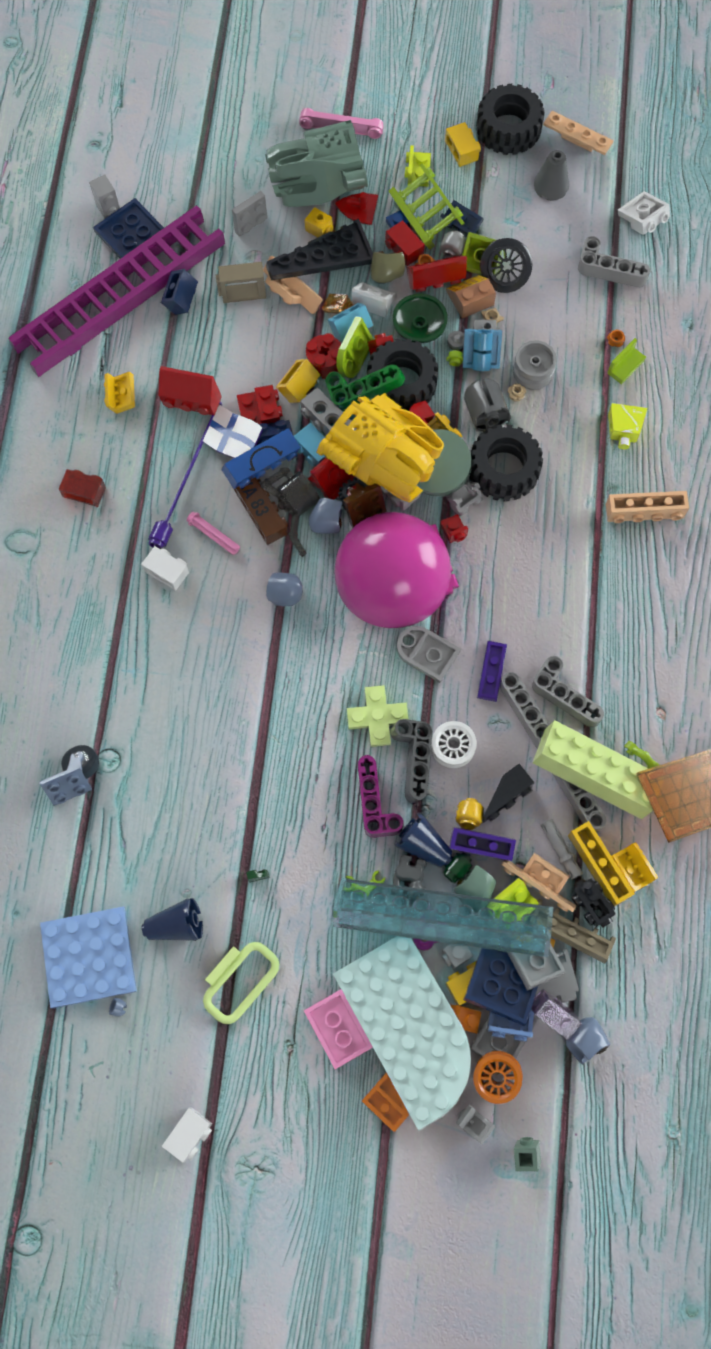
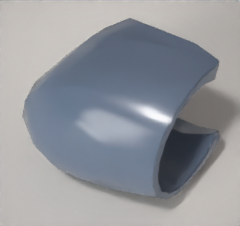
[309,498,342,534]
[266,572,303,607]
[566,1017,610,1065]

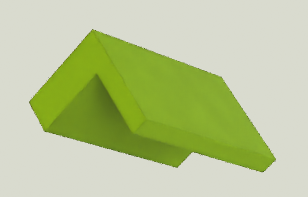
[607,338,646,385]

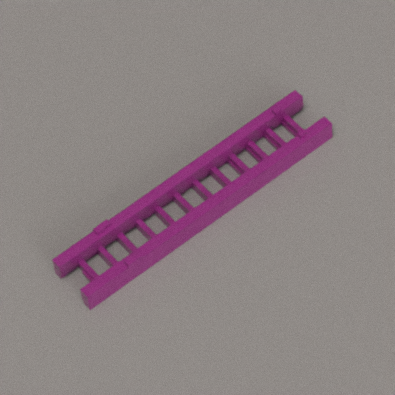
[8,205,225,377]

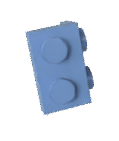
[487,1011,534,1042]

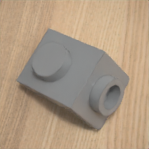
[456,1105,495,1144]

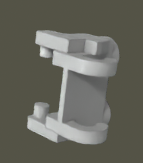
[446,482,483,516]

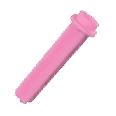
[187,512,240,555]

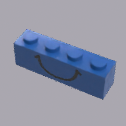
[221,428,301,489]

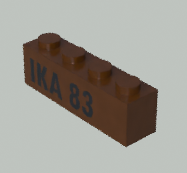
[232,477,288,545]

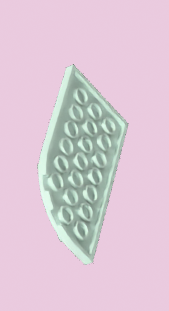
[333,931,471,1131]

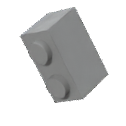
[89,174,120,219]

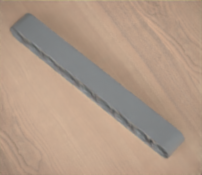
[500,672,606,833]

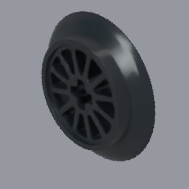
[480,238,533,293]

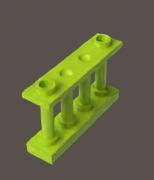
[388,163,464,250]

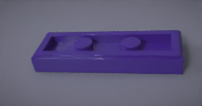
[477,641,507,702]

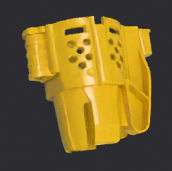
[317,393,444,503]

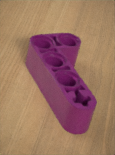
[358,755,404,838]

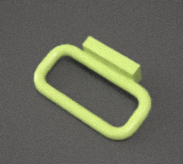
[203,942,280,1024]

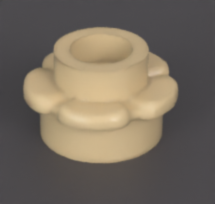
[508,383,526,402]

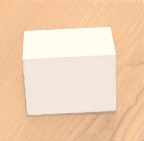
[352,282,396,318]

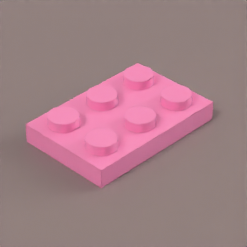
[304,989,373,1070]

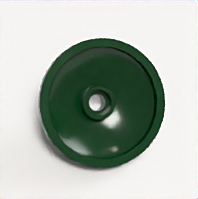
[392,293,448,343]

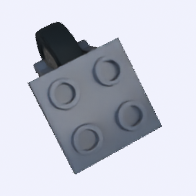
[39,745,99,806]

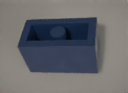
[160,269,198,315]

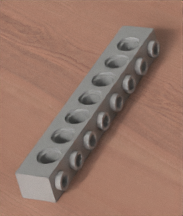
[300,387,421,511]

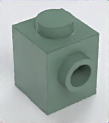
[514,1137,541,1172]

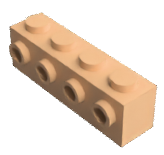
[605,491,689,523]

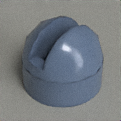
[109,998,127,1017]

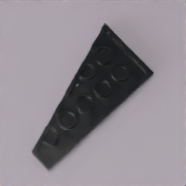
[266,218,373,281]

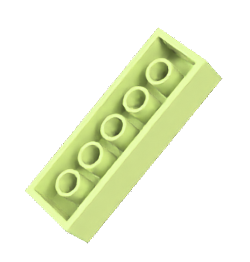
[532,720,664,819]

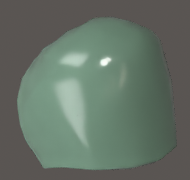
[454,865,496,911]

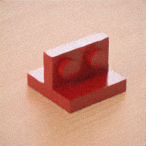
[307,458,358,500]

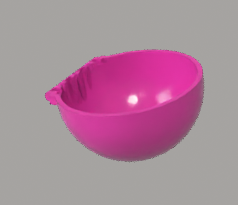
[334,512,459,628]

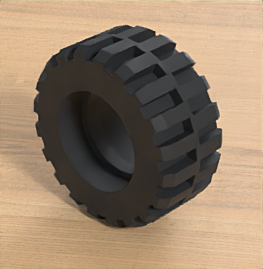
[476,83,545,155]
[367,339,438,411]
[470,425,543,501]

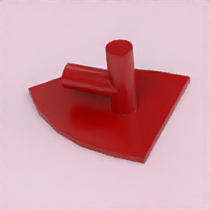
[335,192,378,225]

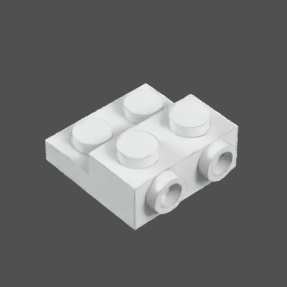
[618,191,670,235]

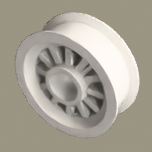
[431,721,477,768]

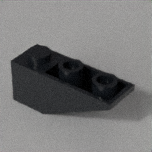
[482,763,534,823]

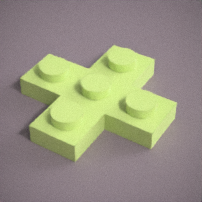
[347,685,408,747]

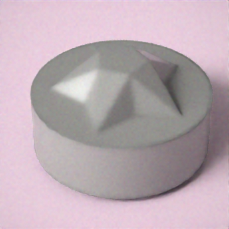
[447,331,464,350]

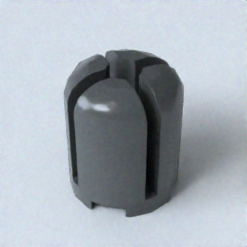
[464,378,511,434]

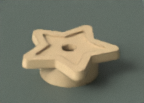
[481,308,504,327]

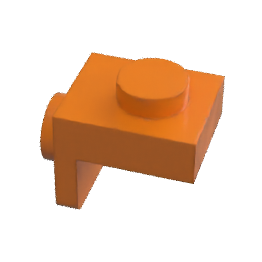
[450,1004,482,1034]

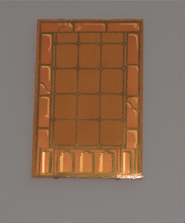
[636,749,711,843]

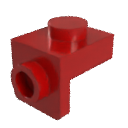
[367,333,394,355]

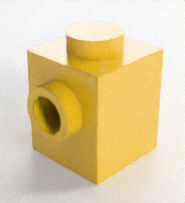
[304,207,333,238]

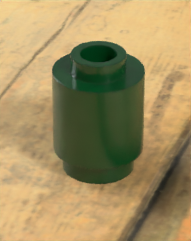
[442,852,473,884]

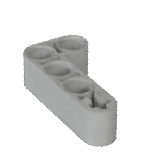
[578,236,650,288]
[532,656,604,727]

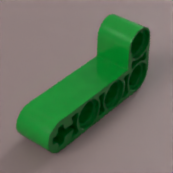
[325,365,405,411]

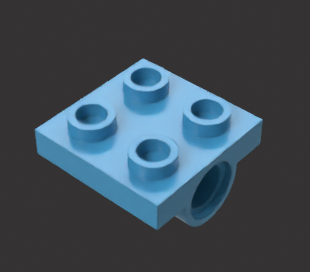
[463,329,502,371]

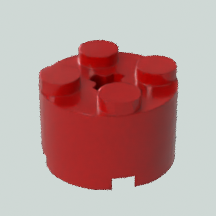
[306,333,341,379]

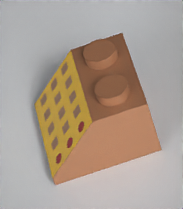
[446,275,496,318]

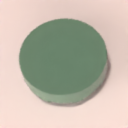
[417,429,471,497]

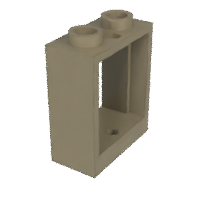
[215,262,267,303]

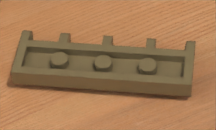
[528,899,616,964]

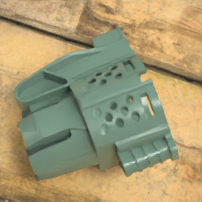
[265,120,368,207]

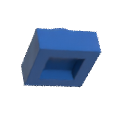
[386,210,410,228]

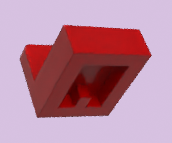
[440,514,468,543]

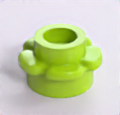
[446,351,463,367]

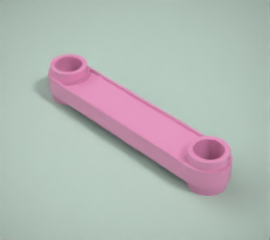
[299,108,384,139]

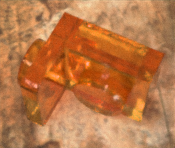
[322,293,354,314]

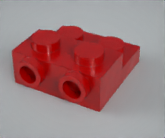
[237,384,283,424]

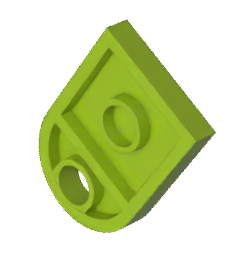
[337,317,374,378]

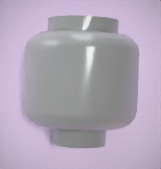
[440,230,466,258]

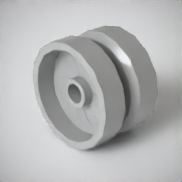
[513,340,557,390]

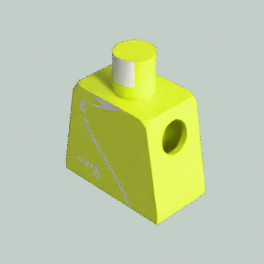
[608,403,647,450]

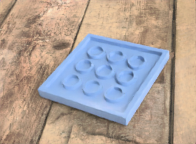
[40,906,137,1009]

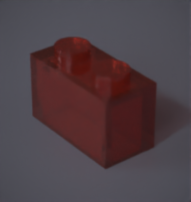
[59,469,106,507]

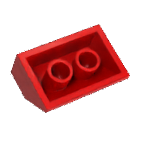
[406,256,467,292]
[158,366,222,416]

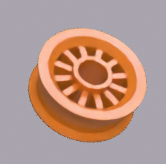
[473,1051,523,1104]

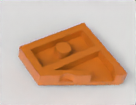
[362,1072,409,1132]

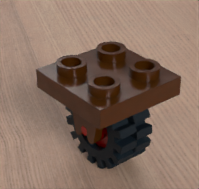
[338,478,387,528]

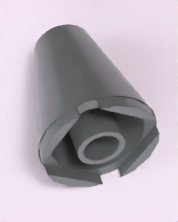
[534,150,569,201]

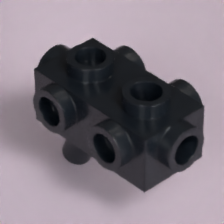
[571,878,616,928]

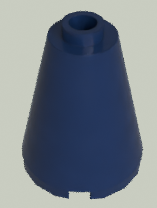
[394,812,453,868]
[141,898,203,941]

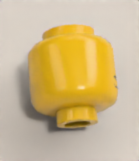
[455,798,484,830]

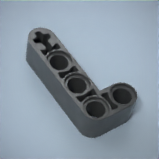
[390,719,432,803]

